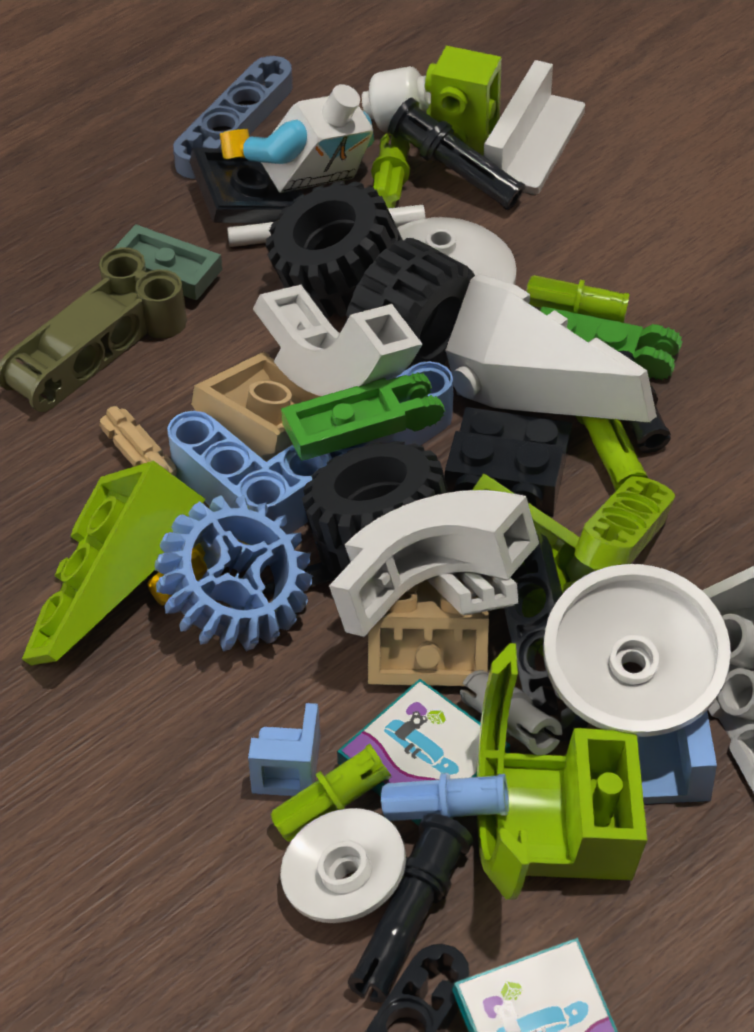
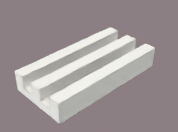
[427,572,518,616]

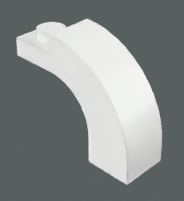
[253,285,422,396]
[329,490,539,637]

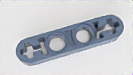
[173,56,293,179]

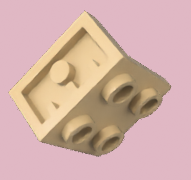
[368,578,489,686]

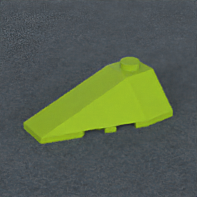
[22,461,205,665]

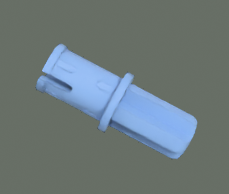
[381,773,509,821]

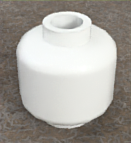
[362,66,431,133]

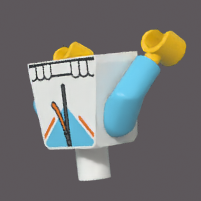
[219,85,374,193]

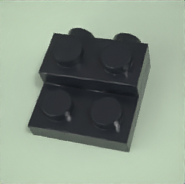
[445,407,572,517]

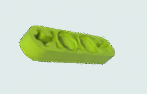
[574,476,675,570]

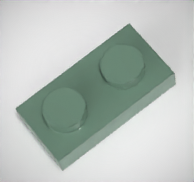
[114,224,223,300]

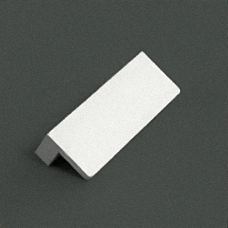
[484,60,585,195]

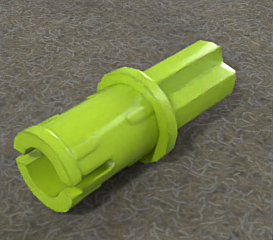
[371,134,410,209]
[526,275,630,323]
[270,744,392,842]

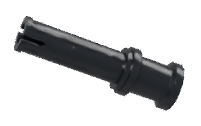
[387,97,526,211]
[347,814,474,1003]

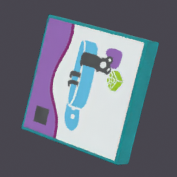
[337,679,510,826]
[452,937,618,1032]

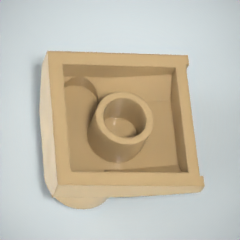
[191,352,321,462]

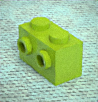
[425,46,502,156]

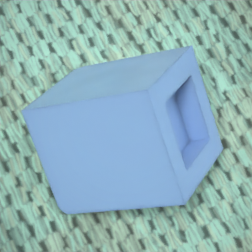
[248,703,321,796]

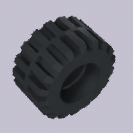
[266,181,403,318]
[345,238,475,370]
[302,441,449,575]

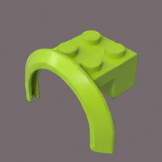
[477,643,647,900]

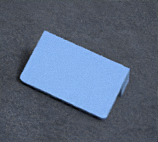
[637,711,717,804]

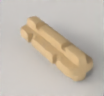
[99,406,177,476]

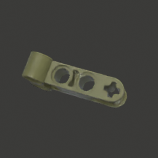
[0,247,187,412]

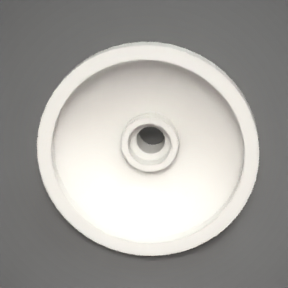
[398,217,516,285]
[543,564,731,737]

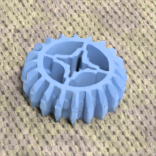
[154,495,313,651]

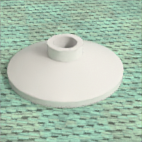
[281,808,406,923]

